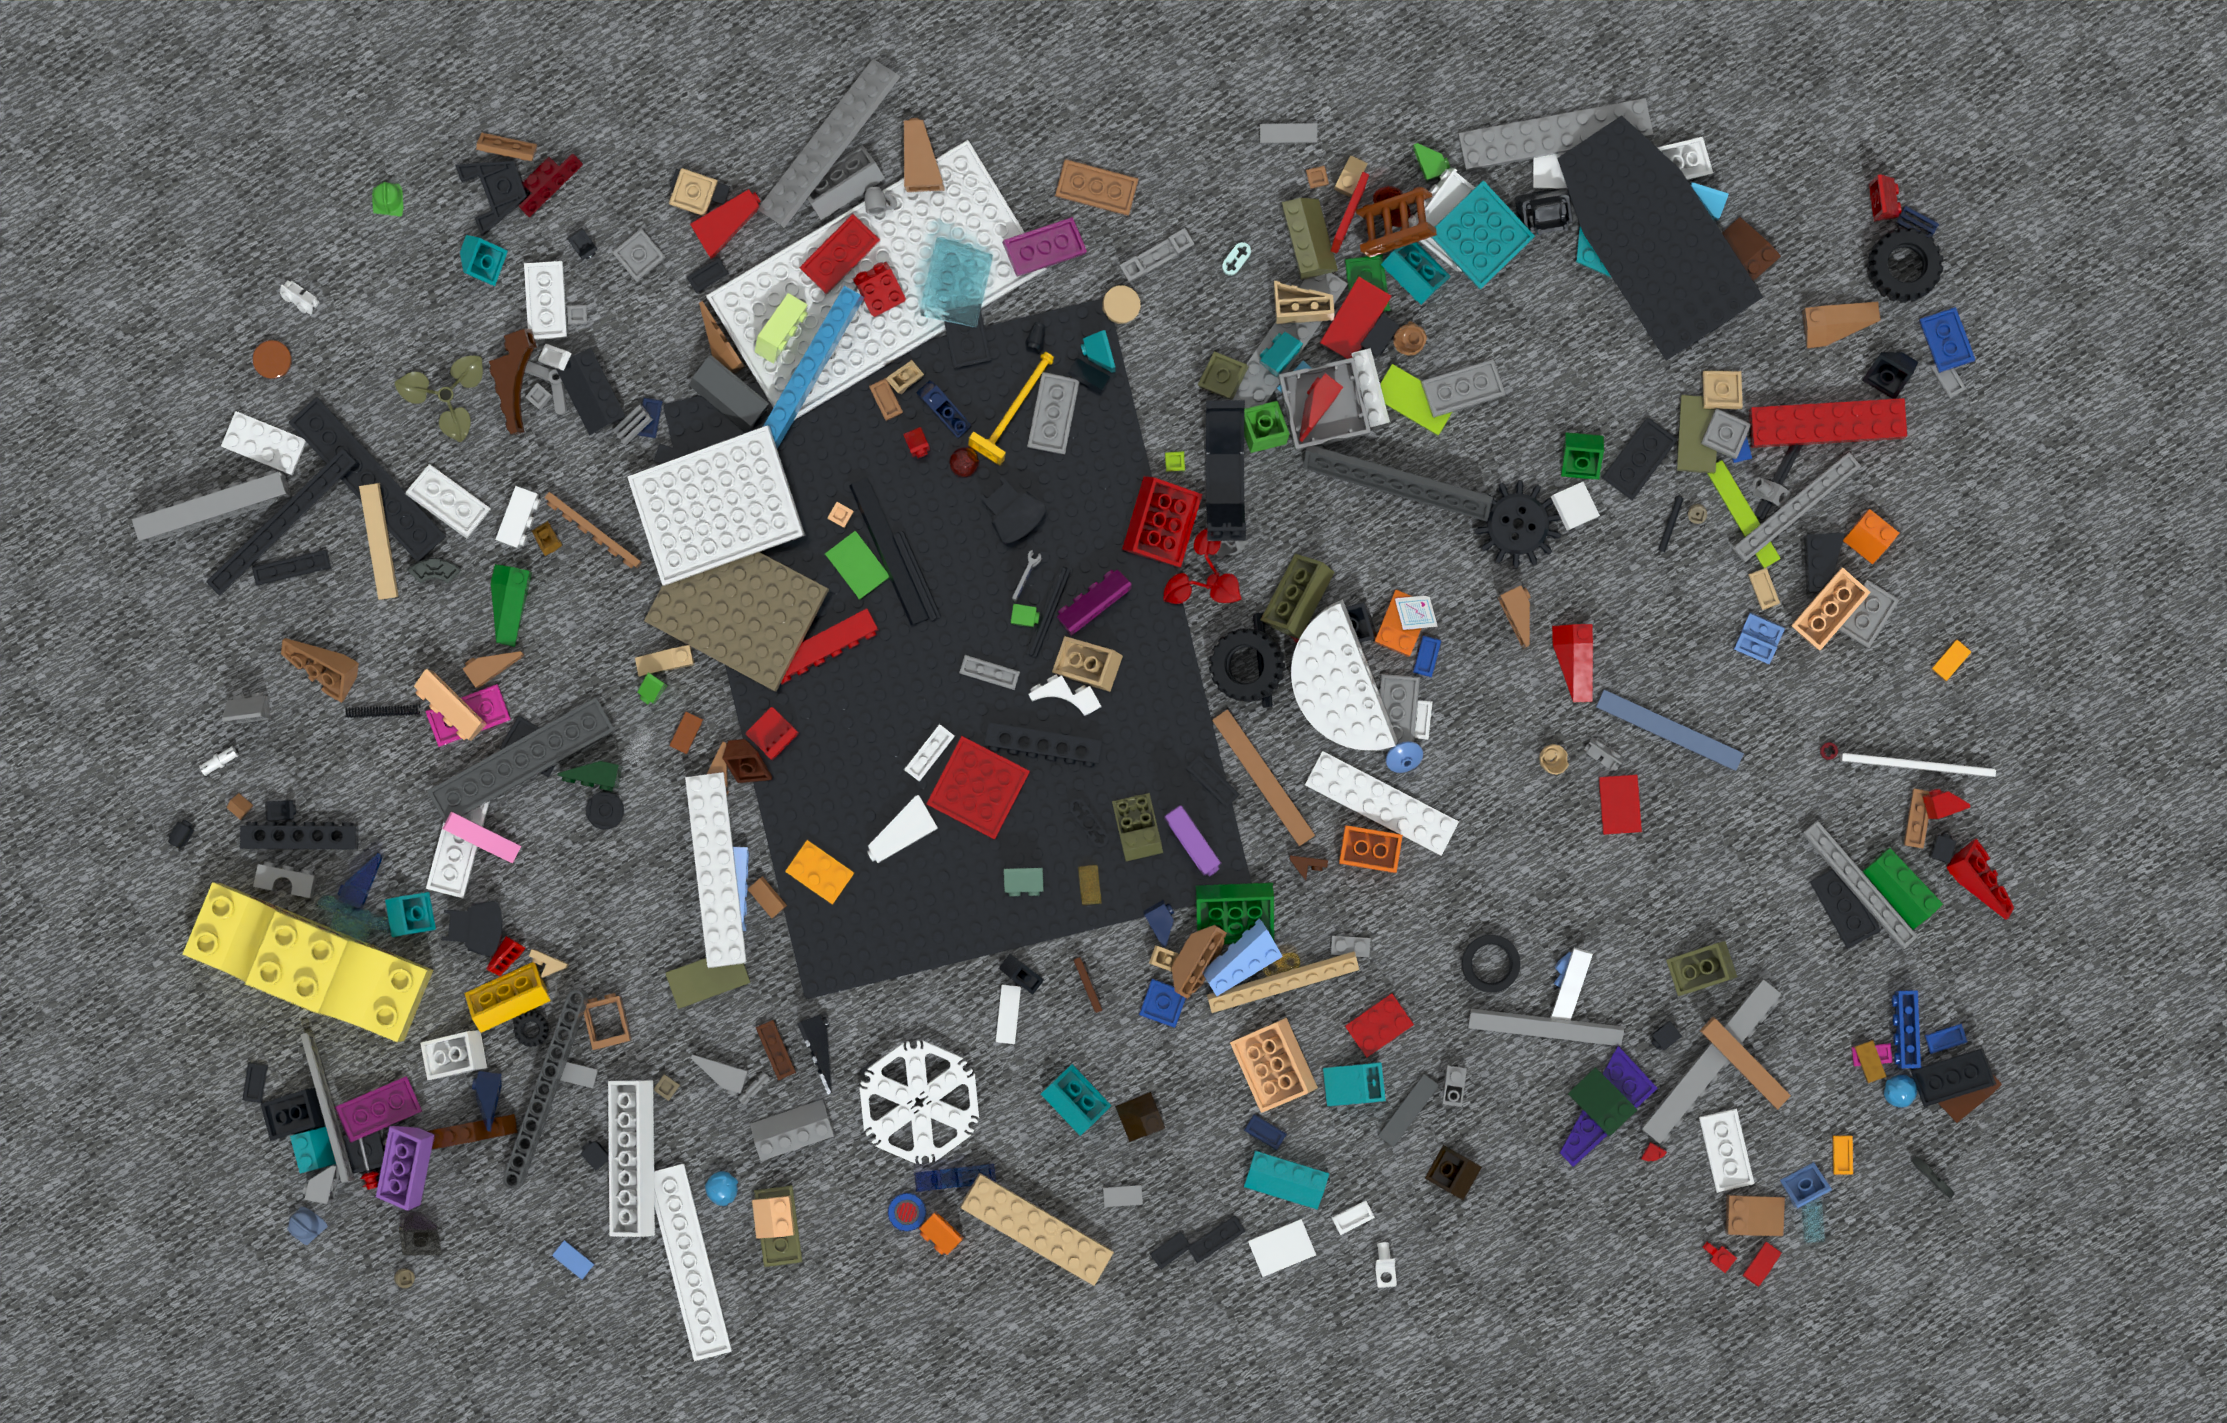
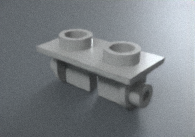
[1584,737,1624,771]

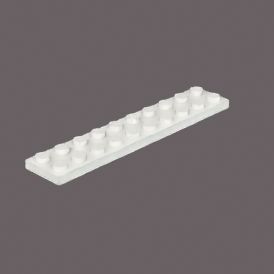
[685,772,747,968]
[654,1164,732,1361]

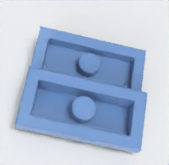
[1734,612,1785,664]

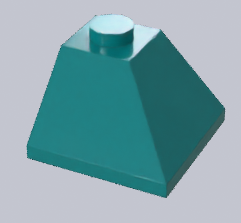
[460,235,508,286]
[1080,330,1115,372]

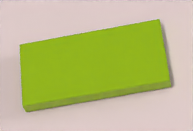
[1380,364,1452,436]

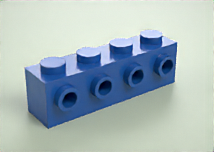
[1892,990,1921,1069]

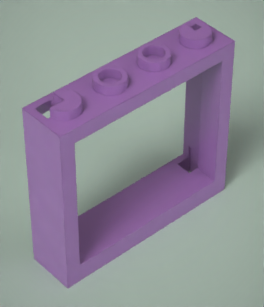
[1164,806,1221,876]

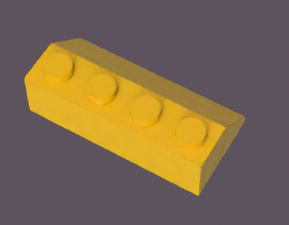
[464,962,551,1033]

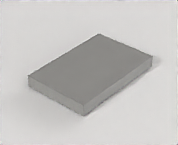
[1838,580,1899,649]

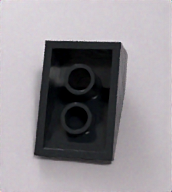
[260,1088,325,1141]

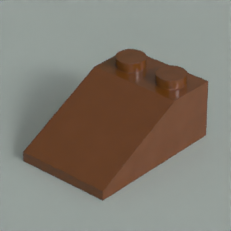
[1722,217,1781,282]
[1938,1075,2003,1123]

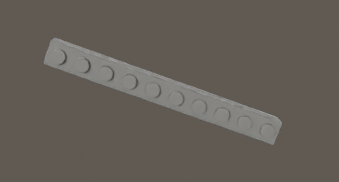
[1640,979,1781,1144]

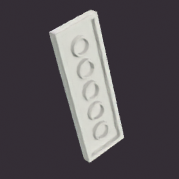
[426,801,490,898]

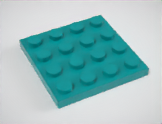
[1431,180,1535,289]

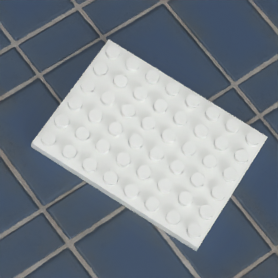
[628,426,805,586]

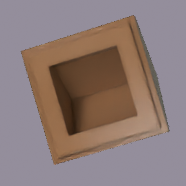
[226,793,254,820]

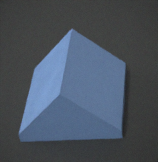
[1780,1162,1832,1208]

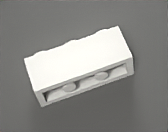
[496,486,541,549]

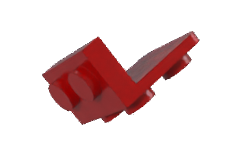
[853,262,906,317]

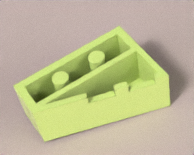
[754,293,808,364]

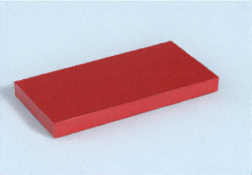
[1331,172,1369,254]
[799,214,880,295]
[1320,276,1391,359]

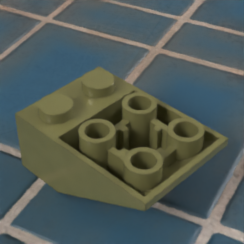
[1112,793,1163,861]

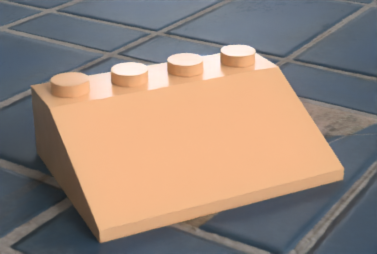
[1230,1018,1318,1113]

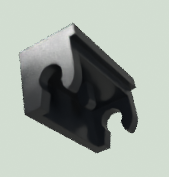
[1361,314,1400,360]

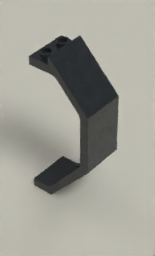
[1206,400,1246,541]

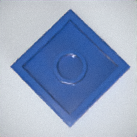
[1139,979,1186,1028]

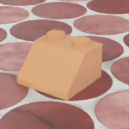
[752,1195,795,1239]

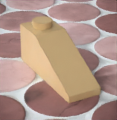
[635,645,695,676]

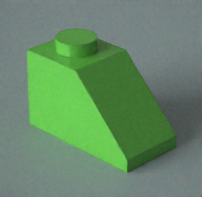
[1413,143,1450,183]
[637,672,668,705]

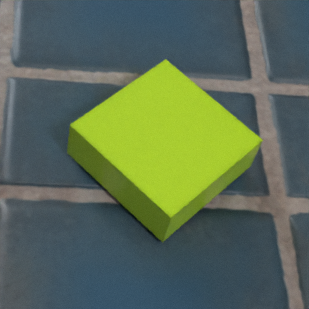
[1165,451,1185,472]

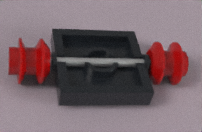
[343,1131,384,1190]

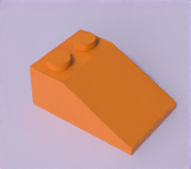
[1374,590,1421,657]

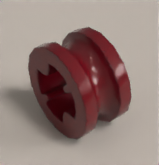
[1820,742,1838,760]

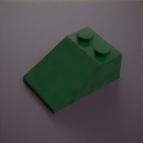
[1567,1067,1637,1137]

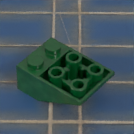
[557,761,623,791]

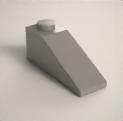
[691,1054,748,1096]

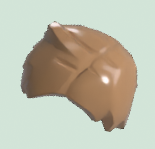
[1393,321,1427,356]

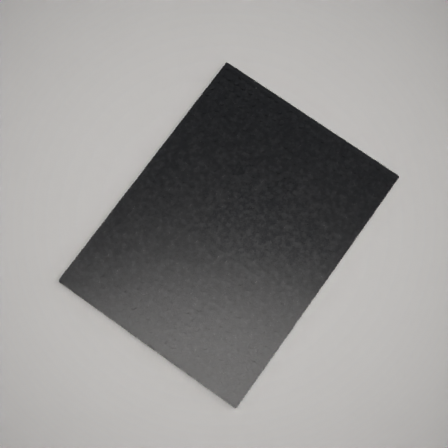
[664,298,1251,999]

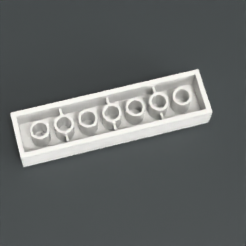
[608,1080,655,1237]

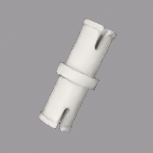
[199,746,239,776]

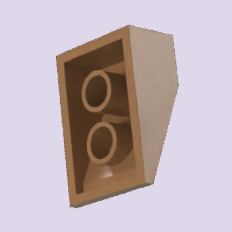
[1498,585,1531,649]
[1725,1195,1785,1236]

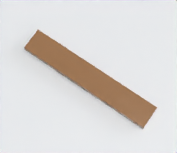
[1700,1017,1791,1110]

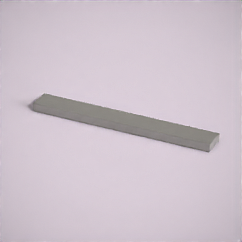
[1732,452,1861,563]
[1802,820,1918,950]
[1468,1009,1624,1046]
[300,1033,354,1183]

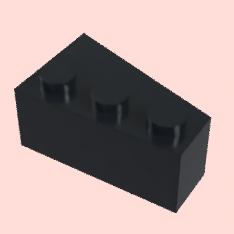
[1804,533,1845,593]

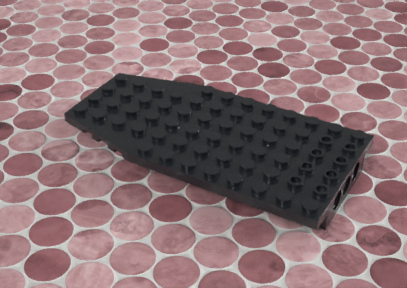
[1557,115,1764,361]

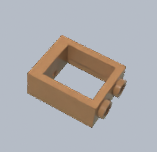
[584,993,632,1050]

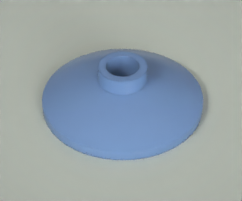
[1386,741,1423,773]

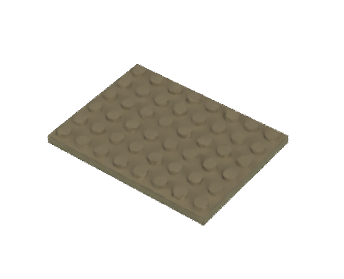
[644,552,829,691]

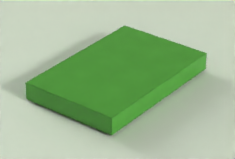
[825,531,889,599]

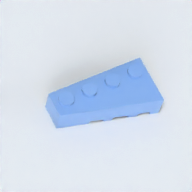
[733,847,749,931]

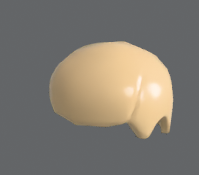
[1539,744,1569,775]

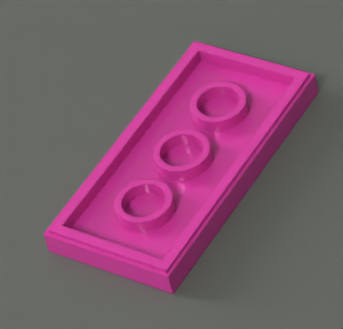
[425,684,511,747]

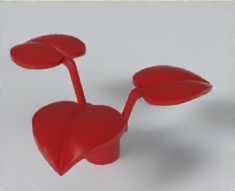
[1163,528,1241,604]

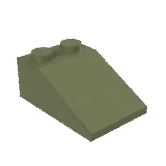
[1666,941,1737,996]

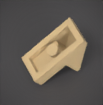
[886,360,924,394]
[1149,945,1179,972]
[529,949,569,978]

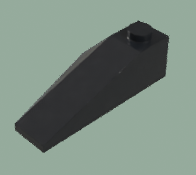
[797,1014,832,1094]

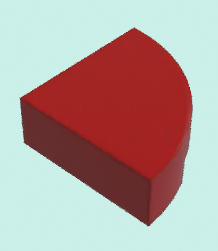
[1641,1142,1667,1161]

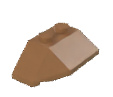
[1172,925,1227,999]

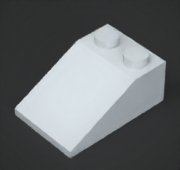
[1657,137,1713,181]
[421,1030,487,1080]

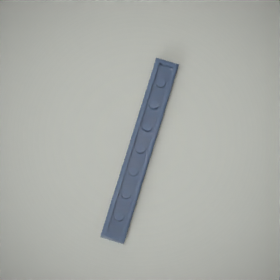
[1596,690,1744,771]

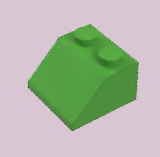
[1244,401,1290,453]

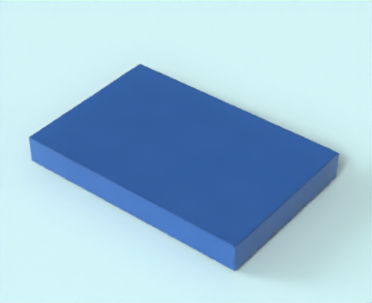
[1919,307,1976,373]

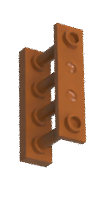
[1356,187,1437,257]

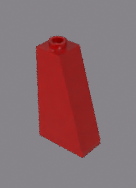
[690,189,761,259]

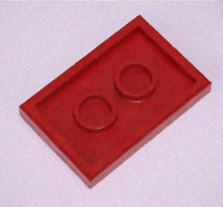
[1599,775,1642,835]

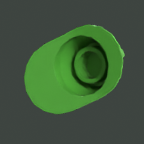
[372,182,403,217]

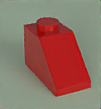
[1923,789,1971,819]

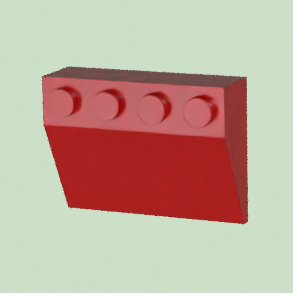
[1122,476,1203,567]

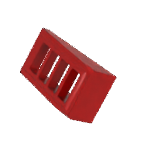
[486,936,526,976]

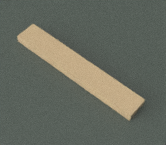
[359,483,399,600]

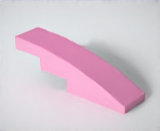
[442,812,521,863]

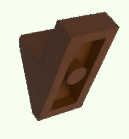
[1289,855,1328,881]

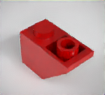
[903,427,930,458]

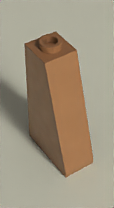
[904,118,945,192]

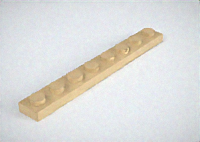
[1207,952,1359,1013]

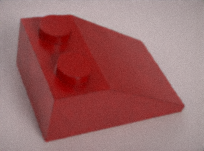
[1869,174,1901,222]
[1299,373,1343,442]

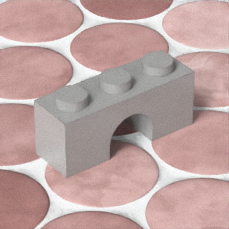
[253,861,317,898]

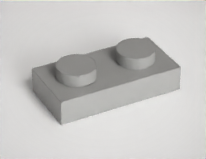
[1331,936,1370,957]

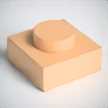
[827,502,854,528]

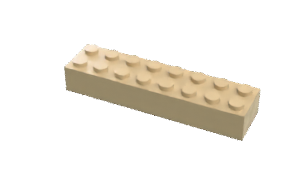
[960,1173,1114,1286]

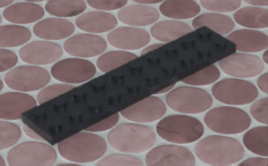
[288,396,446,562]

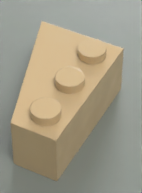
[1274,281,1334,324]

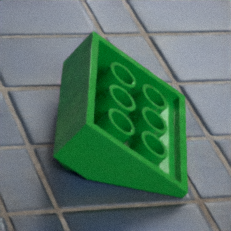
[1196,883,1274,945]

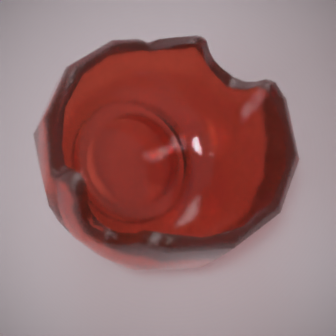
[949,447,979,477]

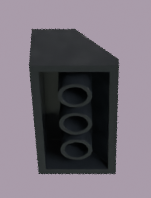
[556,348,625,436]

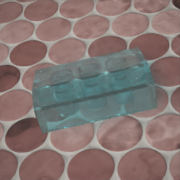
[920,237,993,328]

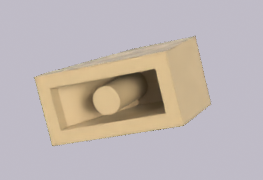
[1334,156,1368,198]

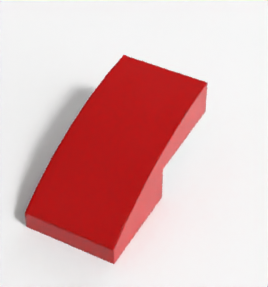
[1742,1242,1781,1287]

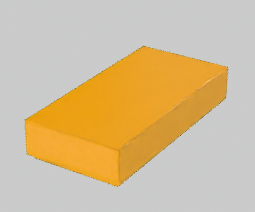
[1931,640,1971,681]
[1833,1136,1853,1175]

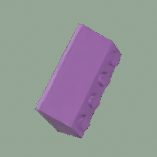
[376,1126,434,1211]

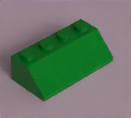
[1862,848,1943,930]

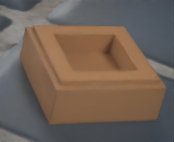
[1306,166,1329,189]

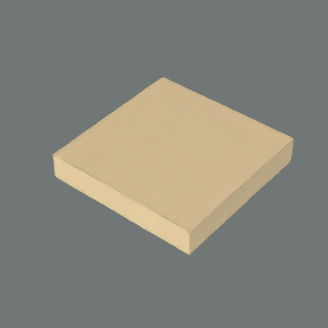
[669,168,718,216]
[1702,371,1743,409]

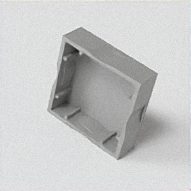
[1278,358,1371,451]

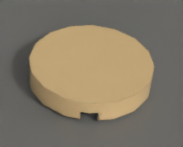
[1102,285,1141,324]

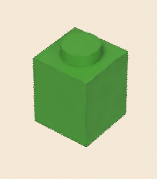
[1011,604,1040,628]

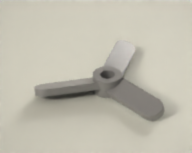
[525,352,580,415]

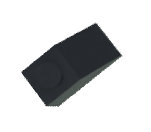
[998,953,1044,995]

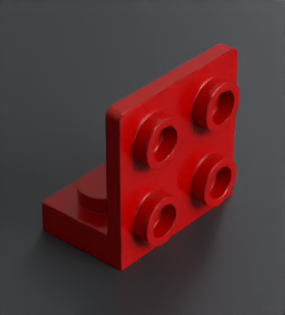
[746,707,799,760]

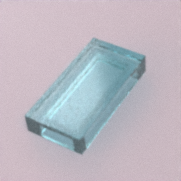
[1802,1203,1825,1243]

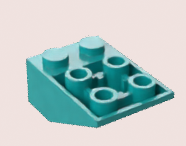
[1323,1062,1386,1107]

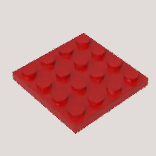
[927,736,1030,839]

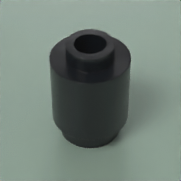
[168,819,195,849]

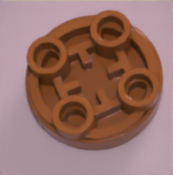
[253,340,292,379]

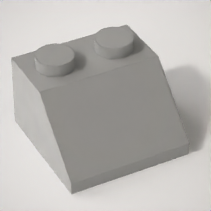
[303,1164,340,1204]

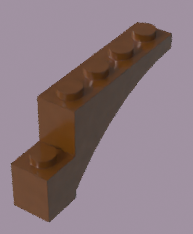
[489,329,537,435]
[427,1114,518,1150]

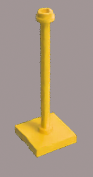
[968,352,1054,466]

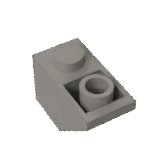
[1442,1065,1467,1107]

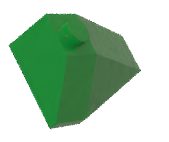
[491,564,532,647]

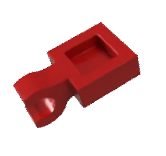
[1702,1242,1737,1273]

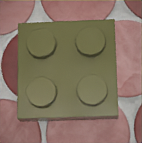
[1198,351,1249,400]

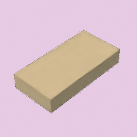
[1748,568,1780,610]

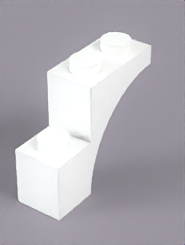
[1028,674,1101,716]

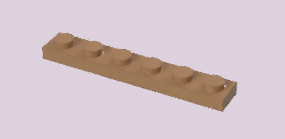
[545,492,642,569]

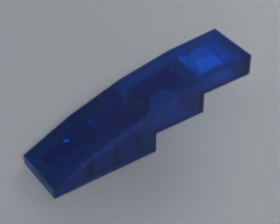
[914,1163,996,1192]

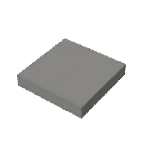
[612,228,666,282]
[1701,408,1751,459]

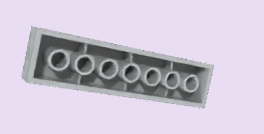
[132,470,292,544]

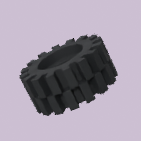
[513,1012,549,1047]

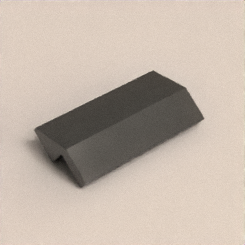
[689,355,769,433]

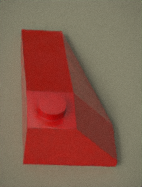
[1552,624,1593,702]
[1946,839,2014,920]

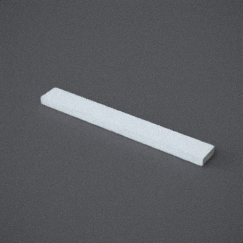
[1840,753,1996,777]

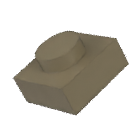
[653,1074,680,1101]

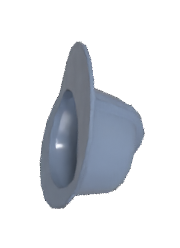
[287,1207,328,1245]

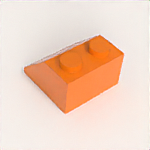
[1843,509,1899,565]
[919,1211,964,1255]

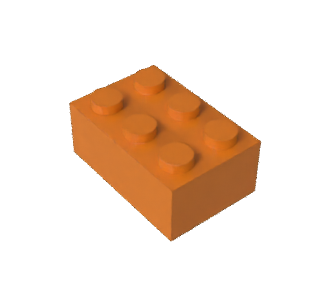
[1338,825,1403,873]

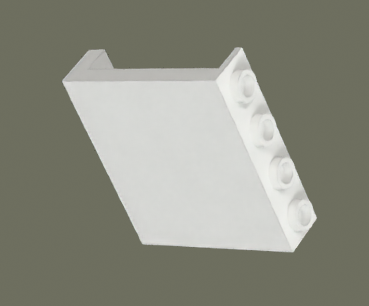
[1409,168,1475,272]

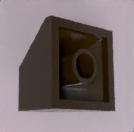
[1115,1092,1165,1142]

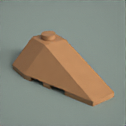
[699,301,744,374]
[1802,302,1880,348]
[281,638,359,703]

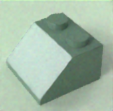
[1004,868,1044,896]

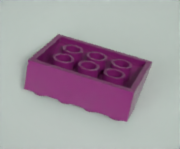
[1057,569,1132,636]

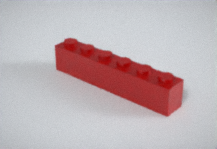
[781,609,879,685]

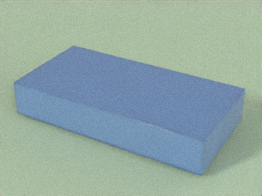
[552,1240,595,1279]

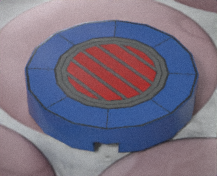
[888,1193,926,1232]

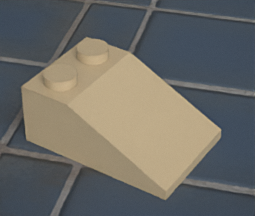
[1052,636,1123,692]

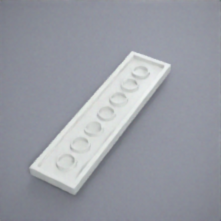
[1305,751,1459,856]

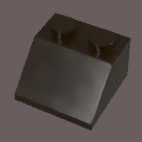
[1425,1145,1482,1200]

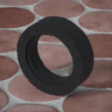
[1462,935,1520,993]

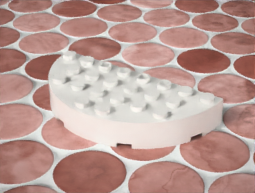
[1291,599,1398,750]

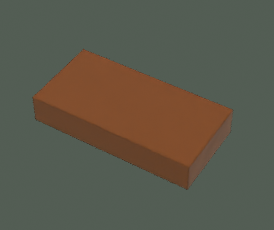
[669,712,703,754]

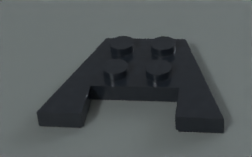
[455,161,528,236]

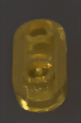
[1262,952,1300,976]

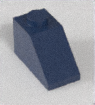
[1143,900,1175,948]

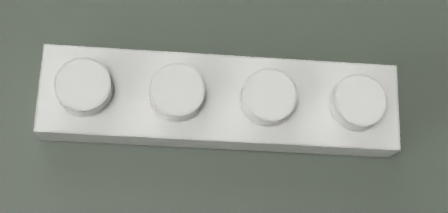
[1351,348,1390,427]

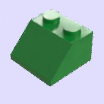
[1561,432,1604,480]

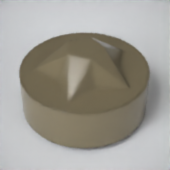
[1688,504,1707,524]
[394,1268,415,1288]

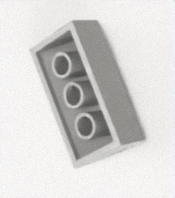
[807,145,885,220]
[750,1099,835,1161]

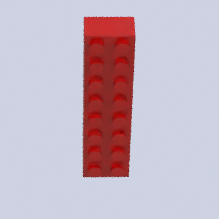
[1749,398,1907,448]

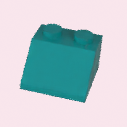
[1260,332,1303,377]
[385,892,436,937]
[290,1127,336,1174]

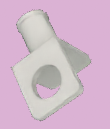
[1375,1242,1397,1288]

